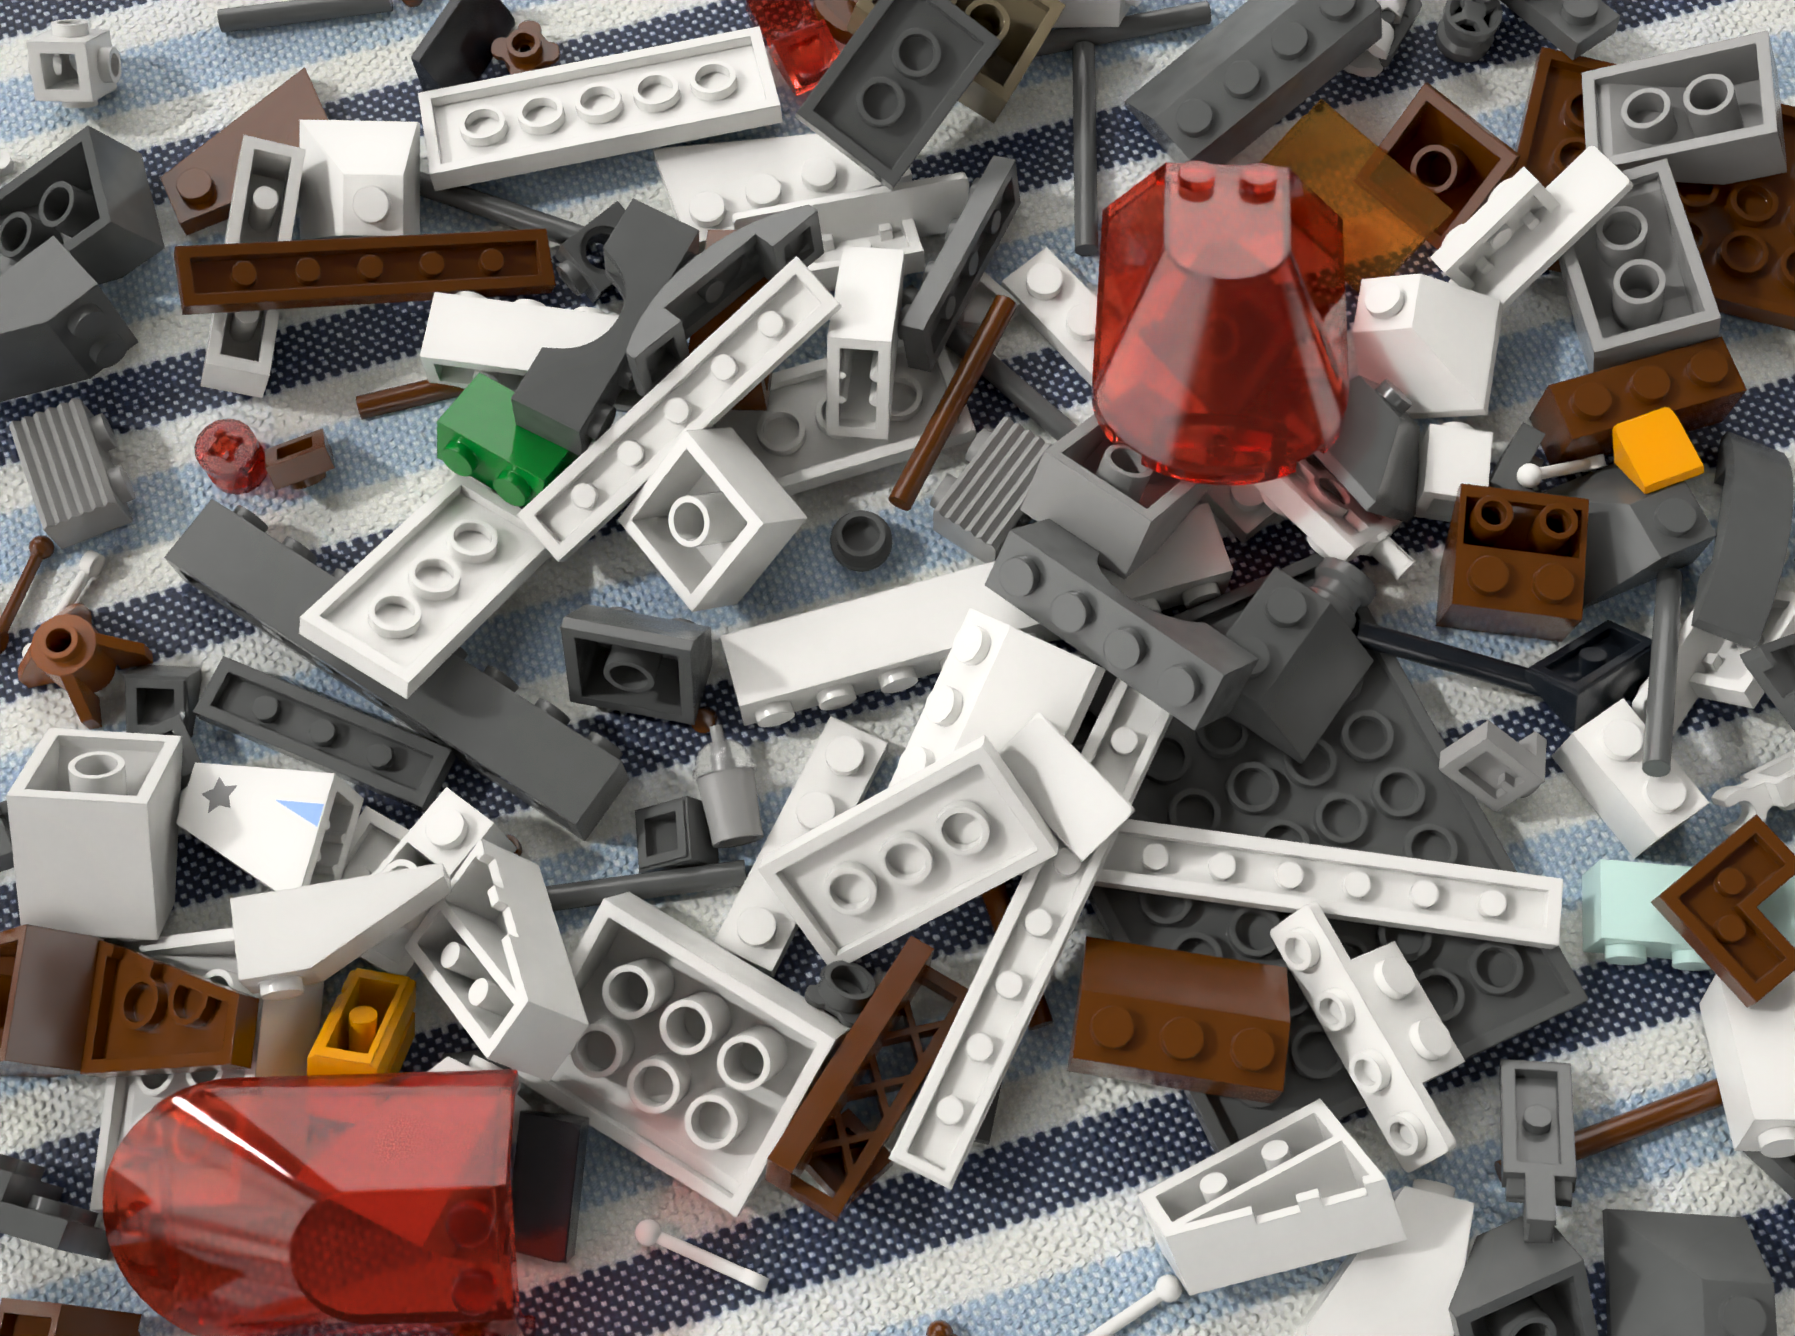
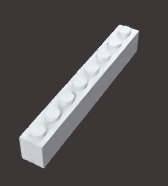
[720,503,1233,727]

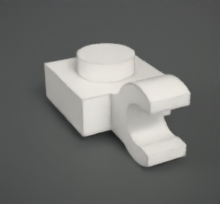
[1711,750,1795,835]

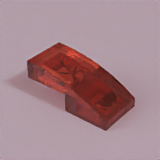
[746,0,840,96]

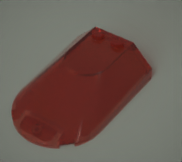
[1091,160,1349,486]
[102,1069,536,1336]

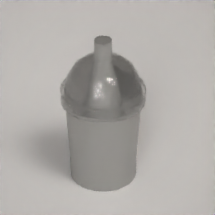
[692,724,764,848]

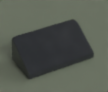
[411,0,515,92]
[1524,620,1652,732]
[505,1110,589,1264]

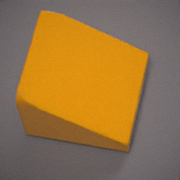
[1612,407,1704,494]

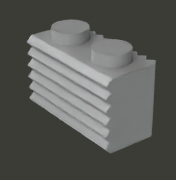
[9,398,136,549]
[930,417,1052,563]

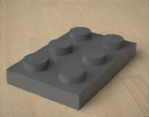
[795,0,1001,191]

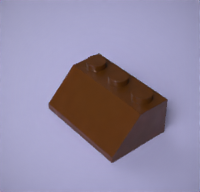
[1067,936,1290,1104]

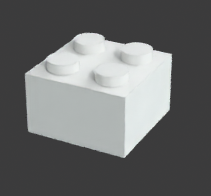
[618,427,807,612]

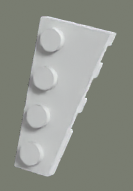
[653,134,912,254]

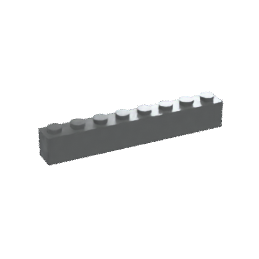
[164,499,630,842]

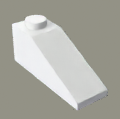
[230,863,452,1000]

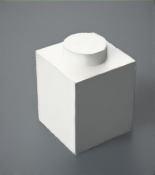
[1414,422,1493,522]

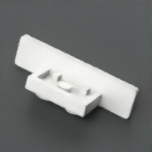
[1430,146,1633,311]
[732,172,970,291]
[1632,548,1795,735]
[1270,902,1466,1173]

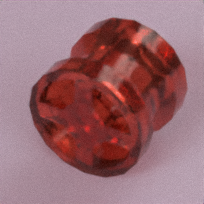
[194,418,268,495]

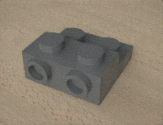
[0,1154,117,1260]

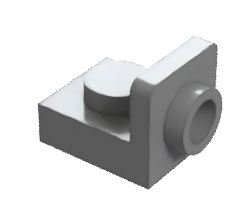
[1439,720,1547,812]

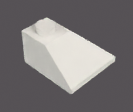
[300,120,420,240]
[1352,274,1504,419]

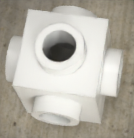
[26,19,121,108]

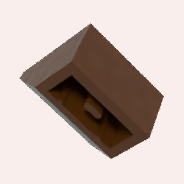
[1435,483,1589,642]

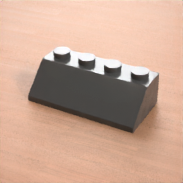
[1124,0,1382,187]

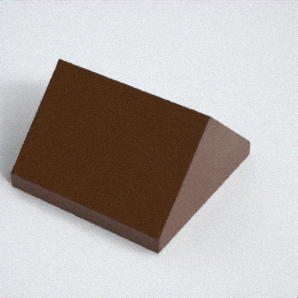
[1353,83,1521,250]

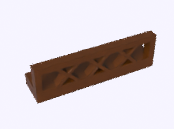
[765,936,969,1223]

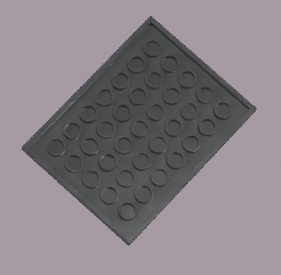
[1072,553,1589,1154]

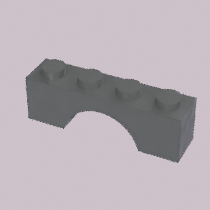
[511,198,699,456]
[985,519,1259,731]

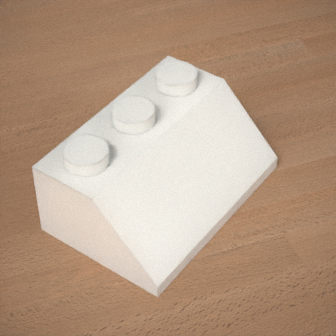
[889,608,1106,787]

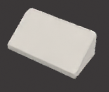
[998,712,1135,862]

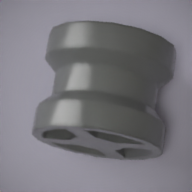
[1435,0,1503,63]
[1307,557,1377,631]

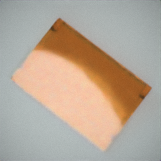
[1237,99,1453,293]

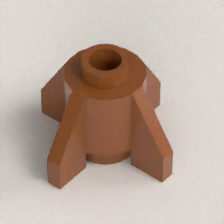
[18,603,153,730]

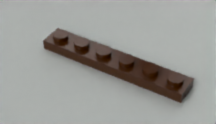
[174,228,556,315]

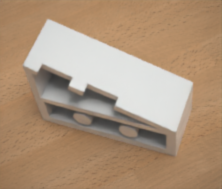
[404,838,589,1082]
[1138,1099,1408,1295]

